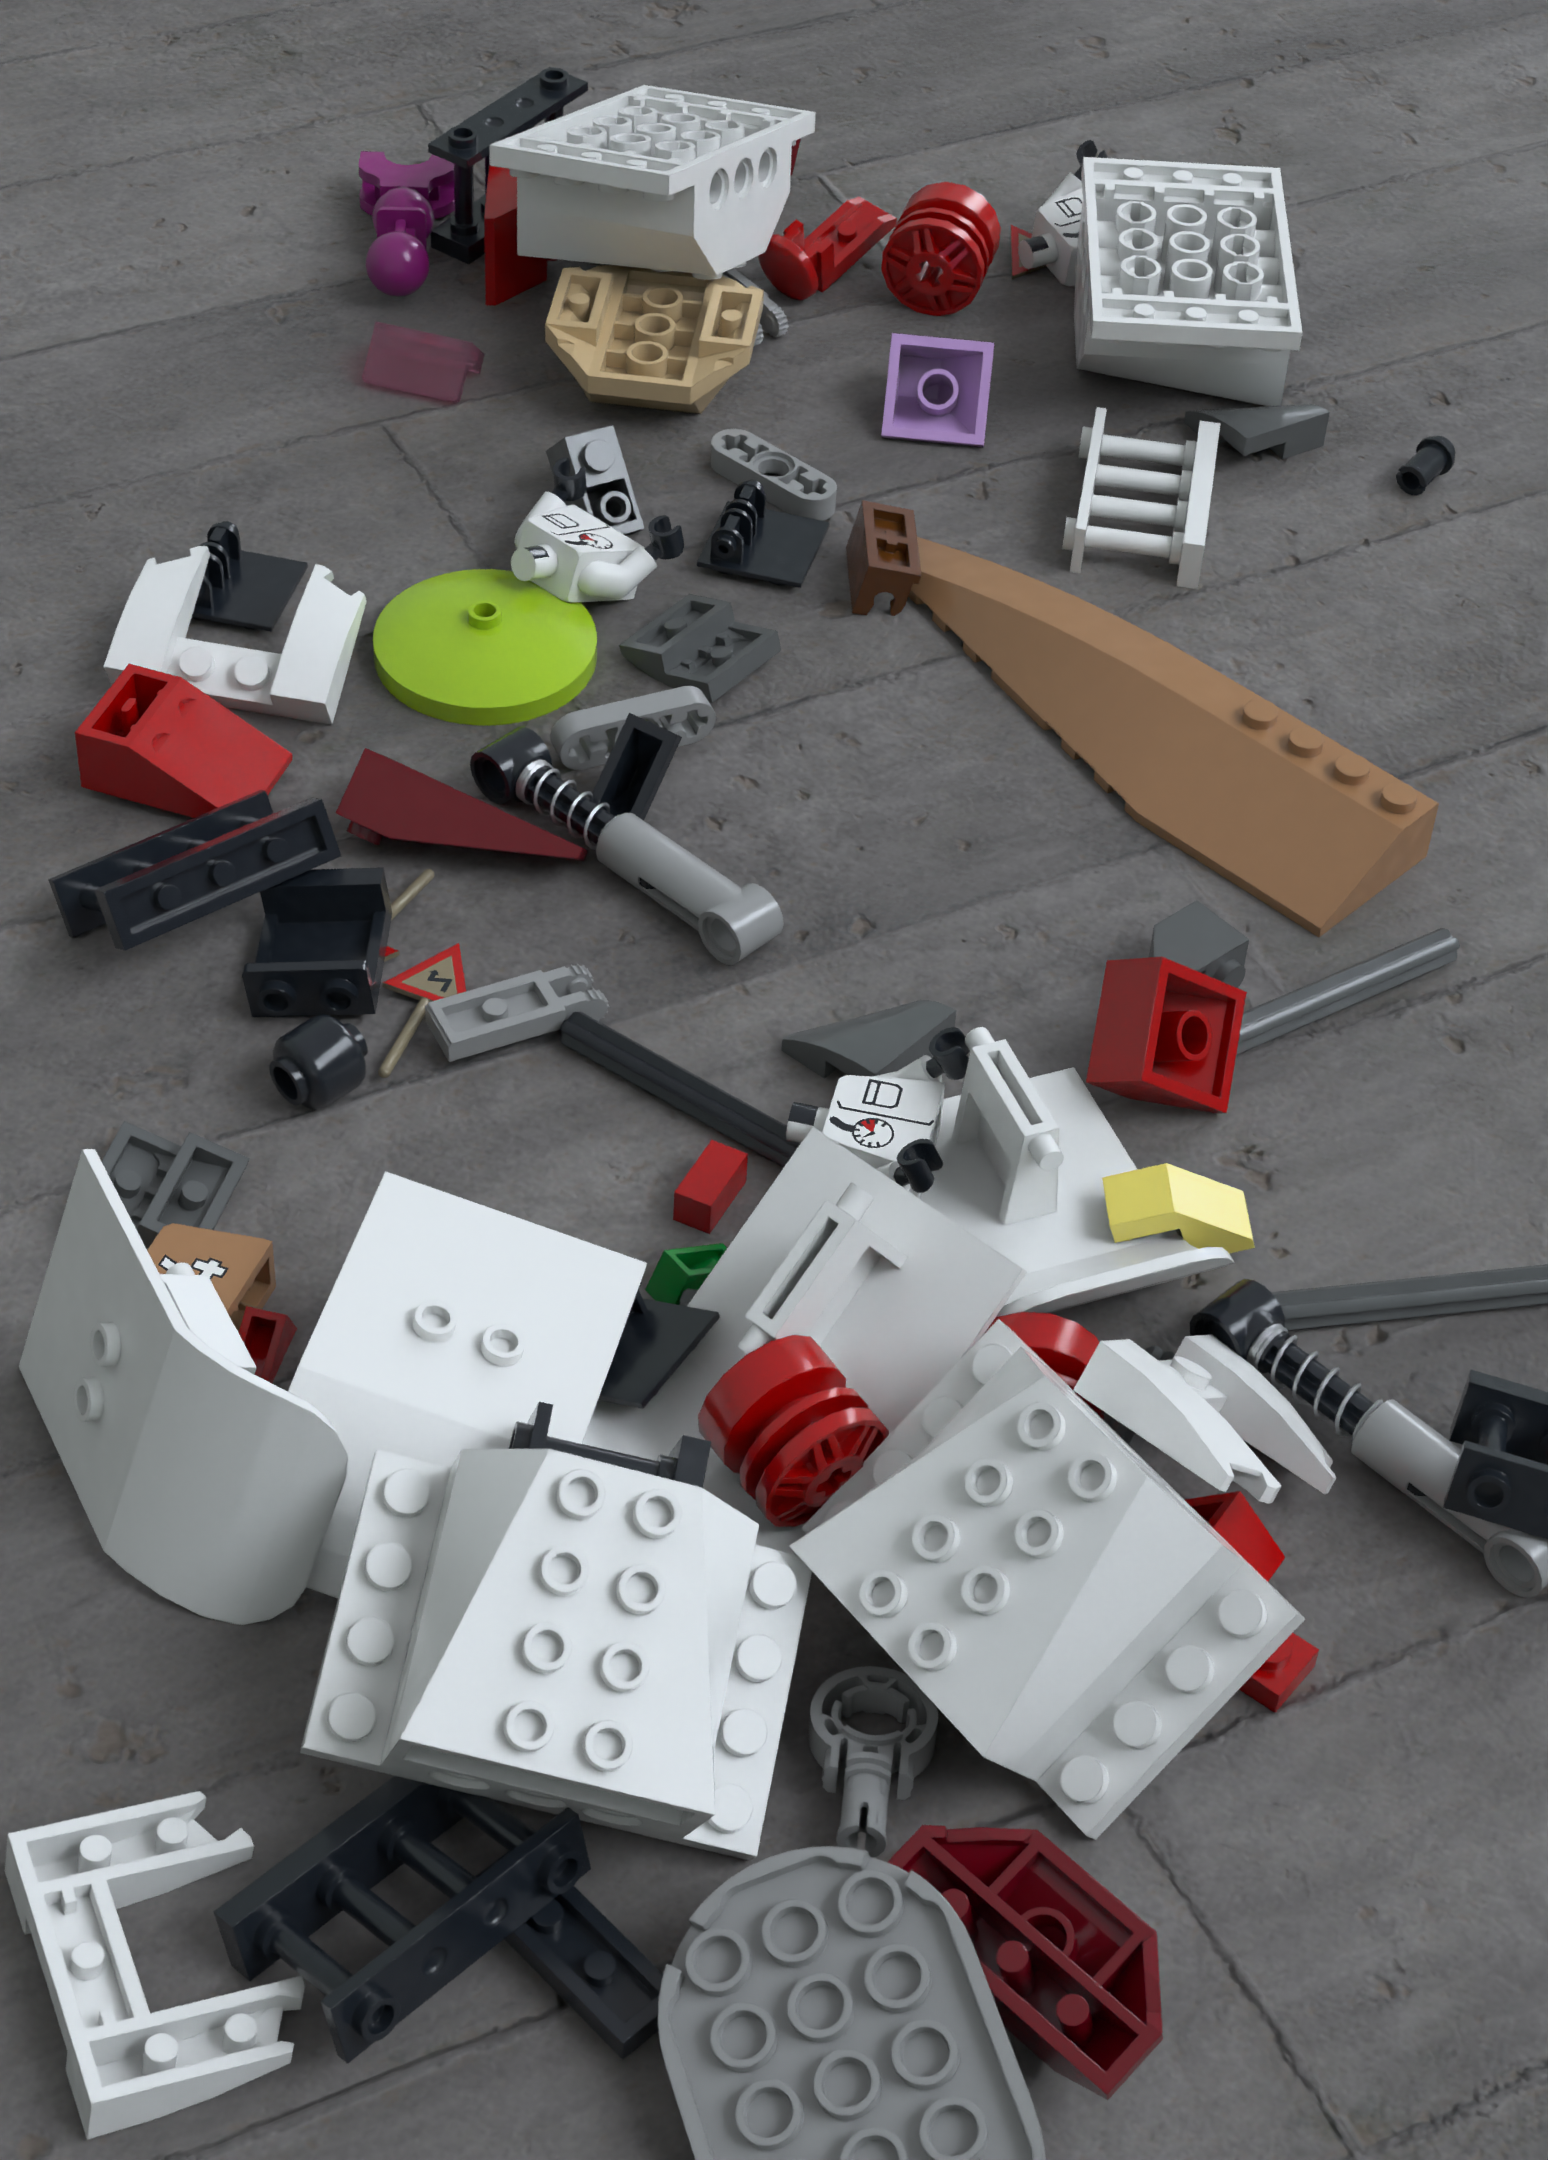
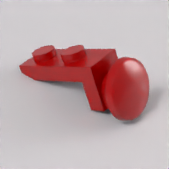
[758,196,897,300]

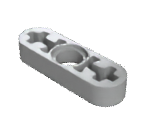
[710,429,837,521]
[550,686,716,770]

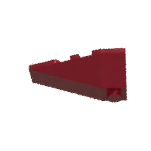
[336,748,589,861]

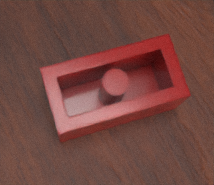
[673,1140,748,1234]

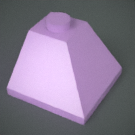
[881,333,994,447]

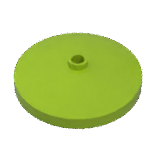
[373,569,597,726]

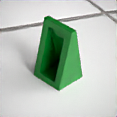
[645,1243,727,1305]

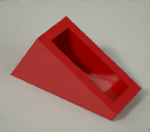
[238,1306,297,1383]

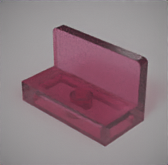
[362,322,485,404]

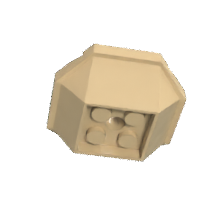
[545,265,764,414]

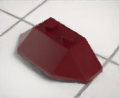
[887,1825,1163,2100]

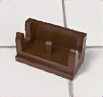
[846,500,921,616]

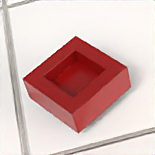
[1239,1633,1319,1713]

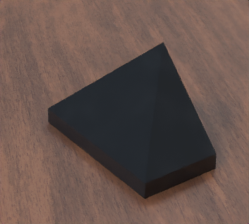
[592,713,682,821]

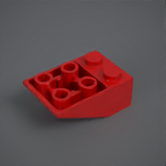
[75,664,293,818]

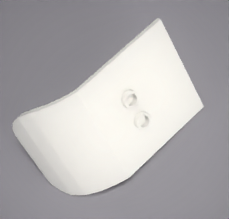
[921,1027,1234,1317]
[582,1126,1027,1555]
[19,1149,348,1625]
[288,1171,647,1598]

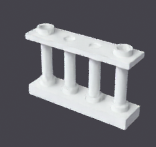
[1062,407,1221,589]

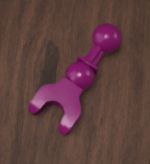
[358,151,455,297]

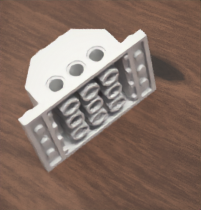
[489,85,815,280]
[1074,157,1302,406]
[790,1319,1305,1840]
[300,1449,812,1861]

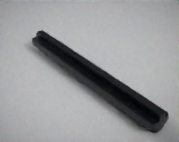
[560,1012,801,1168]

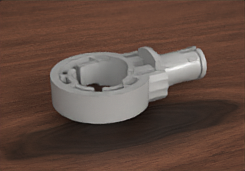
[808,1666,938,1858]

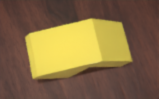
[1102,1163,1255,1253]

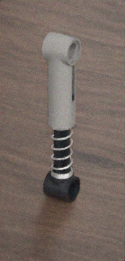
[470,726,784,965]
[1189,1279,1548,1598]

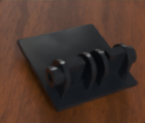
[697,480,830,588]
[192,521,308,632]
[598,1281,720,1409]

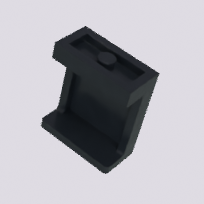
[242,867,392,1017]

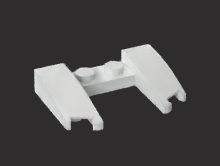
[104,546,366,725]
[1073,1335,1336,1504]
[5,1791,305,2140]

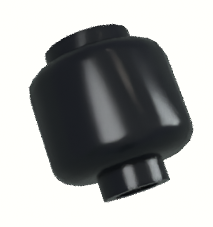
[269,1014,368,1110]

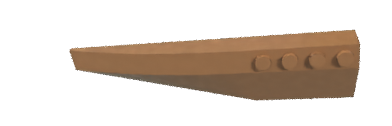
[908,537,1439,937]

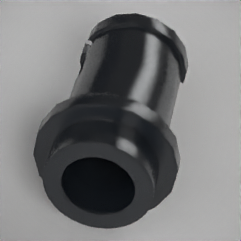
[1396,436,1455,496]

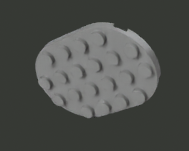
[658,1846,1046,2160]

